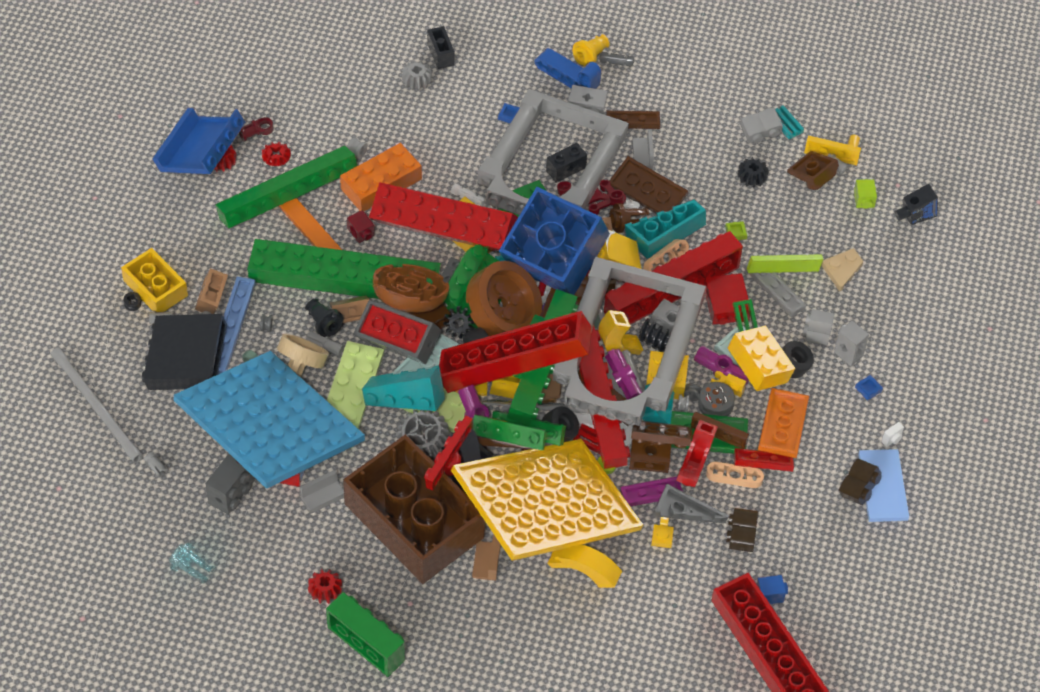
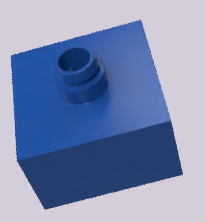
[499,187,610,295]

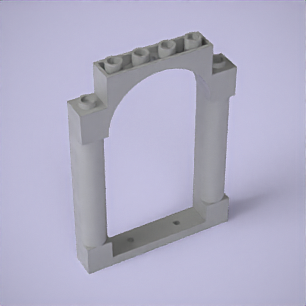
[477,89,629,215]
[553,257,706,426]

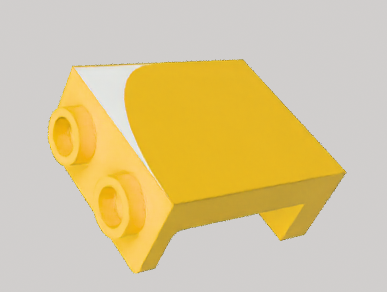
[597,229,641,269]

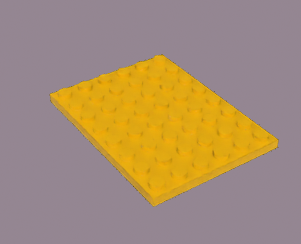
[451,439,643,561]

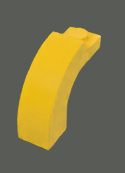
[599,310,643,355]
[547,544,622,588]

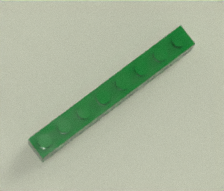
[215,145,357,229]
[507,289,579,426]

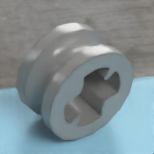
[678,394,689,412]

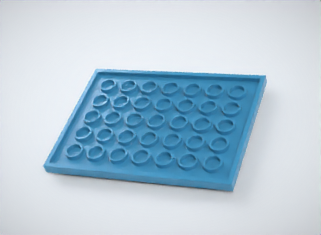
[174,351,365,489]

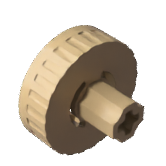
[277,333,329,377]

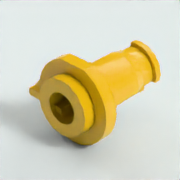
[572,34,610,67]

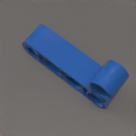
[534,48,601,89]

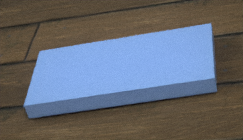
[858,449,909,522]

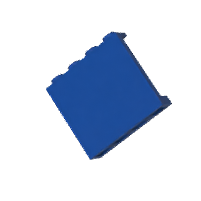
[152,108,246,174]

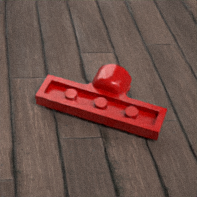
[424,415,473,491]

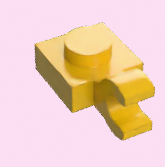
[711,371,746,397]
[651,517,674,548]

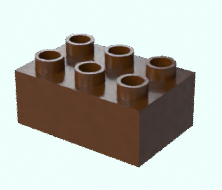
[343,434,485,584]

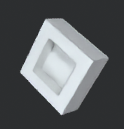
[882,422,904,447]

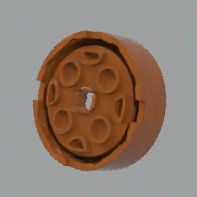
[466,261,542,336]

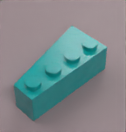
[625,200,706,259]
[362,365,445,411]

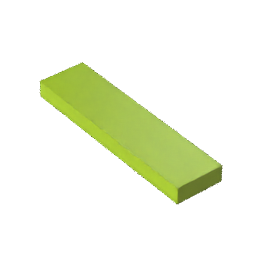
[747,254,823,273]

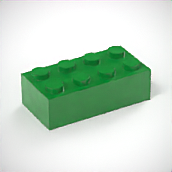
[326,592,405,677]

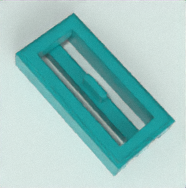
[775,105,804,139]

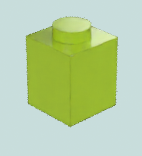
[854,179,877,209]

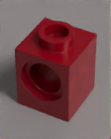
[347,210,375,243]

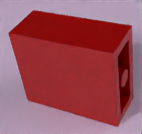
[704,273,750,325]

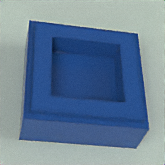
[498,103,520,123]
[855,375,883,401]

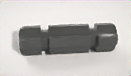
[599,52,634,67]

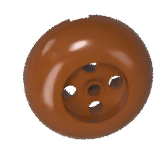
[373,264,449,313]

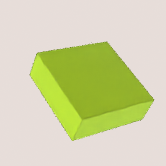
[725,221,747,241]

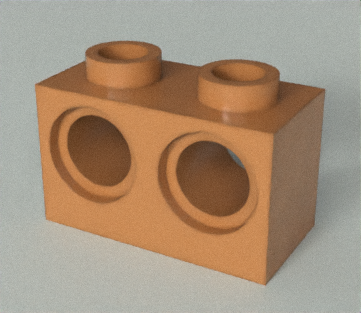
[194,268,228,314]

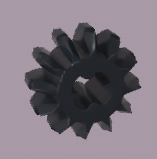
[737,157,769,188]
[443,306,475,339]

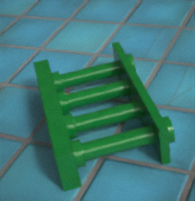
[472,410,566,450]

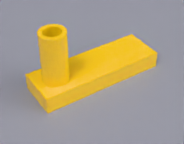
[804,135,861,166]

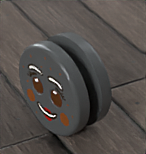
[698,382,735,416]

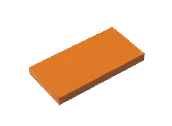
[758,388,809,458]

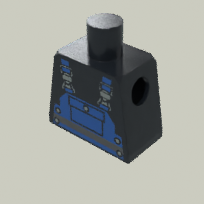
[894,184,938,225]

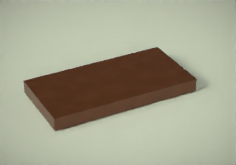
[609,156,689,214]

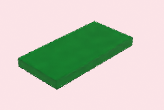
[671,411,748,454]

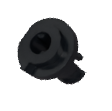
[305,298,344,337]

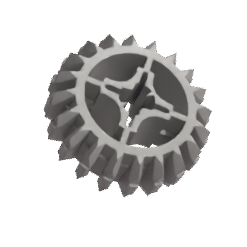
[396,409,450,458]

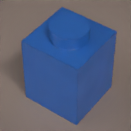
[757,575,788,604]

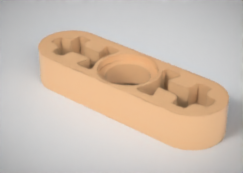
[643,239,689,271]
[706,462,764,488]

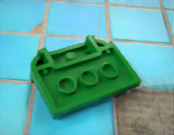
[445,245,502,328]

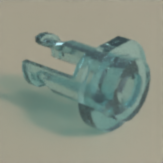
[169,542,215,584]

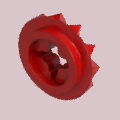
[262,141,291,166]

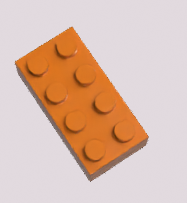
[340,142,422,211]

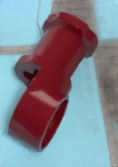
[239,117,274,142]

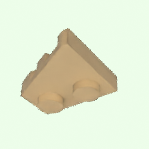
[821,248,863,291]

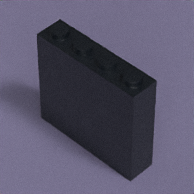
[142,314,227,390]

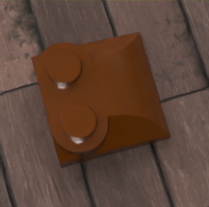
[787,151,839,190]

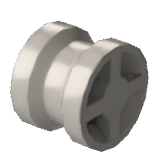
[347,137,368,160]

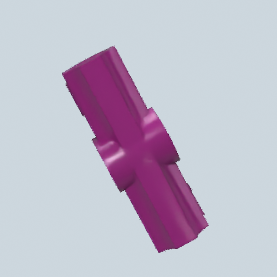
[694,346,749,387]
[605,349,642,400]
[458,385,489,428]

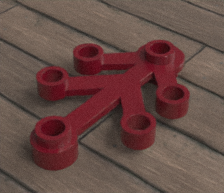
[557,180,626,215]

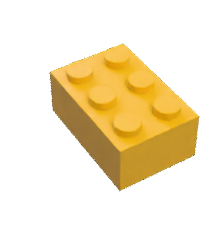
[121,248,188,312]
[728,325,795,391]

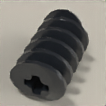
[639,318,669,352]

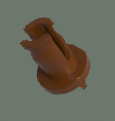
[609,203,650,233]

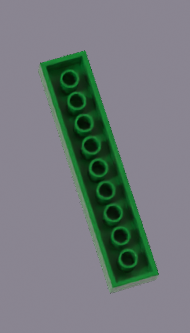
[247,239,441,299]

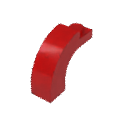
[676,420,718,488]

